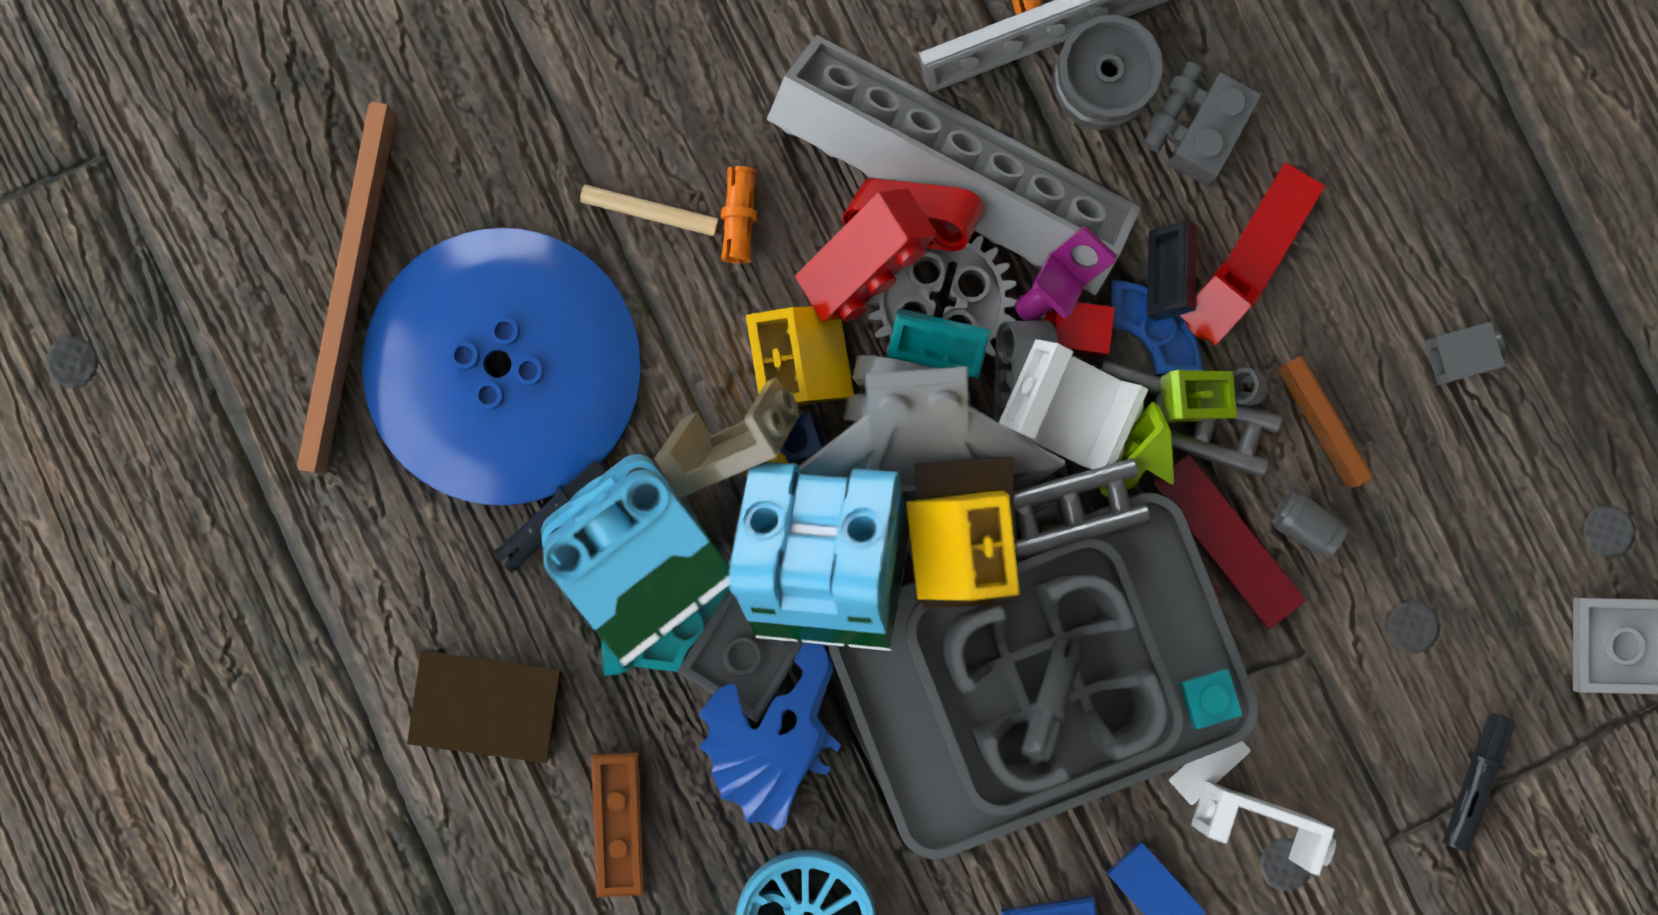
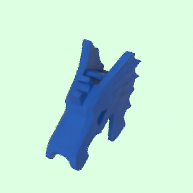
[699,643,841,830]

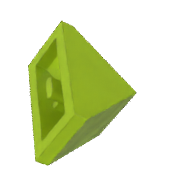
[1160,370,1237,423]

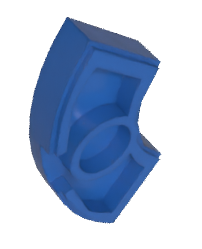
[1110,280,1204,375]

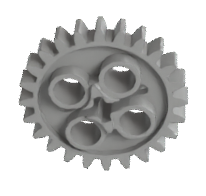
[867,235,1017,358]

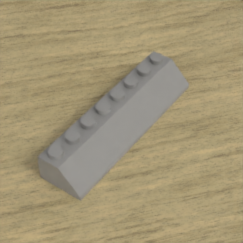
[767,35,1141,295]

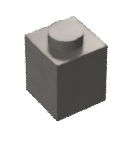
[1424,321,1506,385]

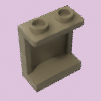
[654,377,799,499]

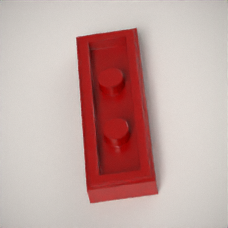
[1225,162,1325,306]

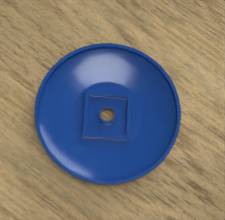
[362,228,642,505]

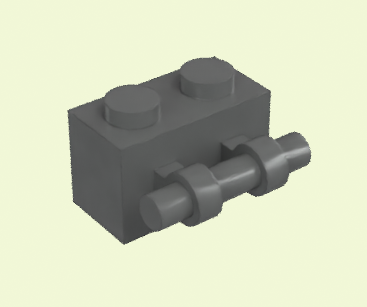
[1143,62,1262,186]

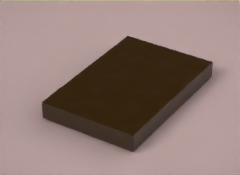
[914,457,1020,609]
[407,650,562,763]

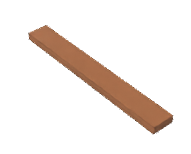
[297,101,397,475]

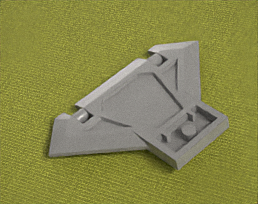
[799,367,1065,503]

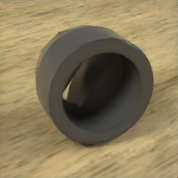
[1233,367,1269,406]

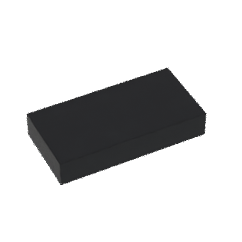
[1147,219,1197,321]

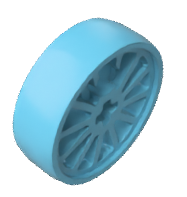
[735,850,876,915]

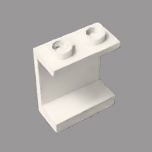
[999,339,1148,470]
[1191,781,1336,876]

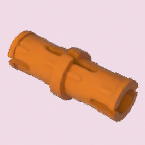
[721,166,758,264]

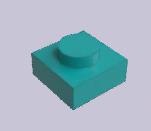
[1179,669,1243,730]

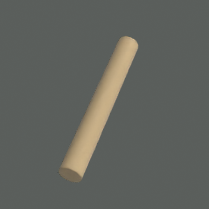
[580,184,719,237]

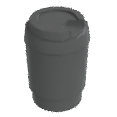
[1271,491,1348,558]

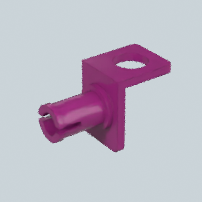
[1015,226,1116,321]

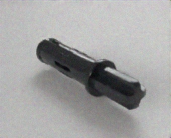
[492,461,608,573]
[1443,713,1516,853]

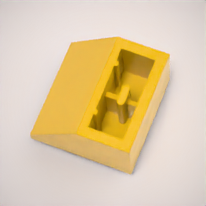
[746,306,854,407]
[906,490,1019,600]

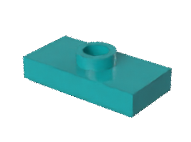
[887,308,990,379]

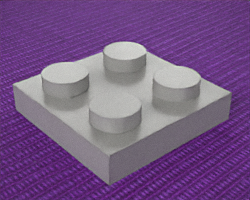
[1573,598,1658,694]

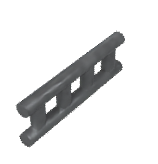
[1100,360,1282,477]
[1014,458,1151,560]

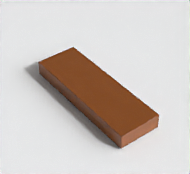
[1276,356,1373,488]
[591,752,645,897]

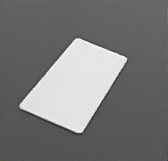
[1169,741,1251,805]

